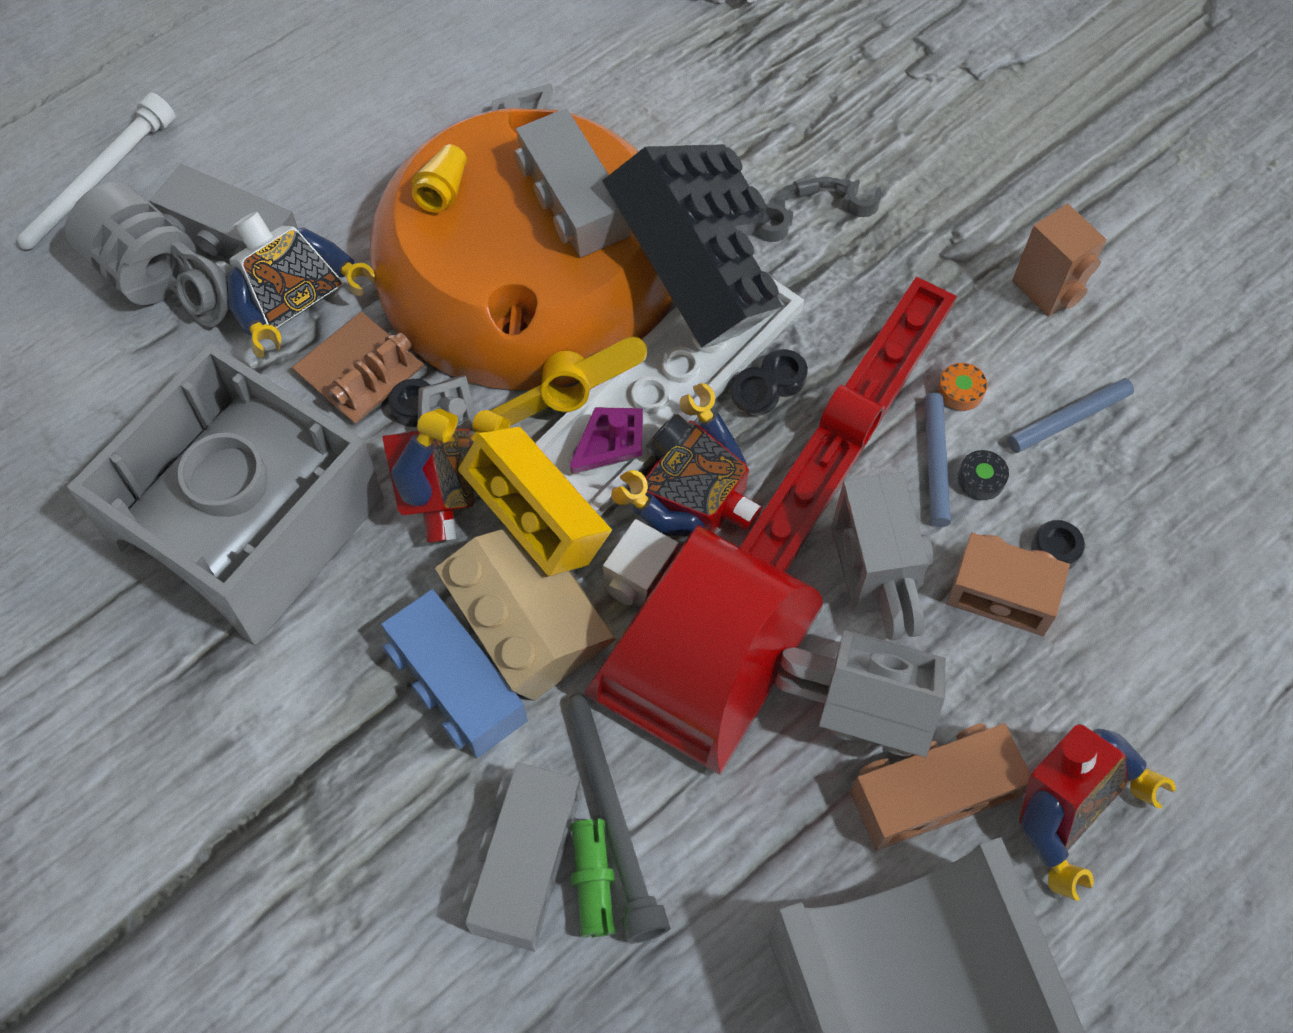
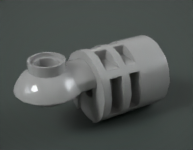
[65,181,232,327]

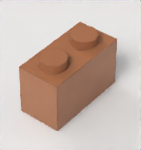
[1012,203,1107,316]
[946,532,1070,637]

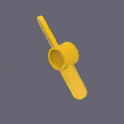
[491,337,647,426]

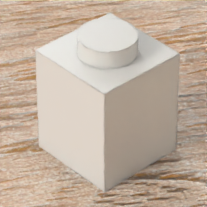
[603,519,678,607]

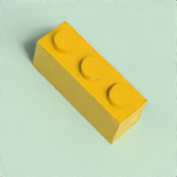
[458,426,612,577]

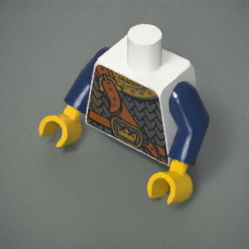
[227,211,375,358]

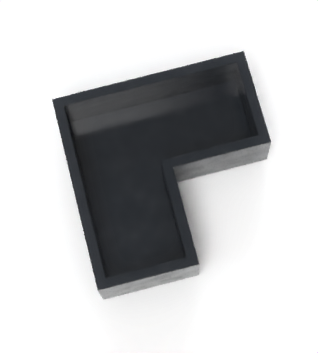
[602,144,783,348]

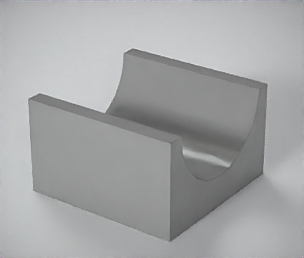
[67,342,384,646]
[768,837,1085,1033]

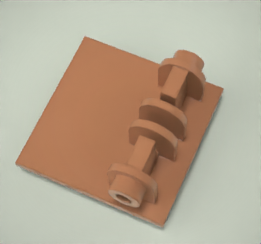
[292,311,424,424]

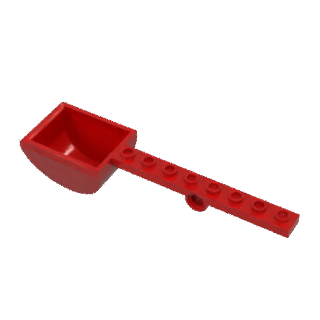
[584,276,957,775]

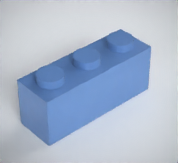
[381,589,528,758]

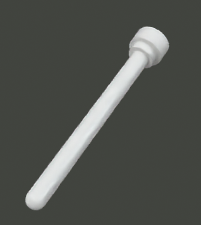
[17,92,176,250]

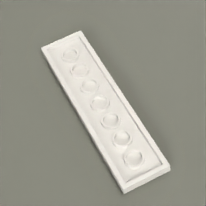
[535,278,804,516]

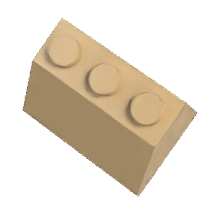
[435,528,616,701]

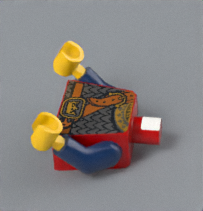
[611,383,762,537]
[382,408,511,543]
[1019,724,1176,901]

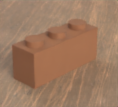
[850,723,1031,851]

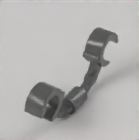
[755,175,882,242]

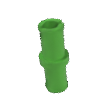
[570,819,616,938]

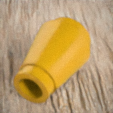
[412,145,467,213]

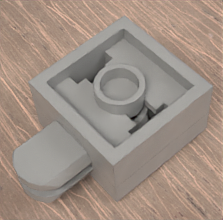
[831,472,933,640]
[775,629,946,757]

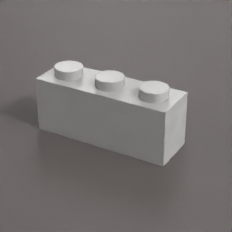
[514,108,631,258]
[149,163,298,259]
[461,762,581,952]

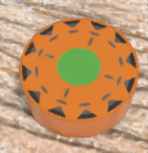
[938,363,987,411]

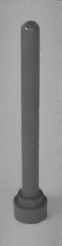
[568,694,671,944]

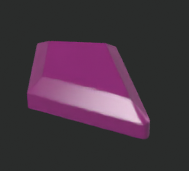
[570,407,643,474]

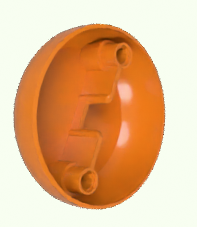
[370,108,673,390]

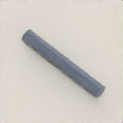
[1008,378,1134,453]
[924,393,951,527]

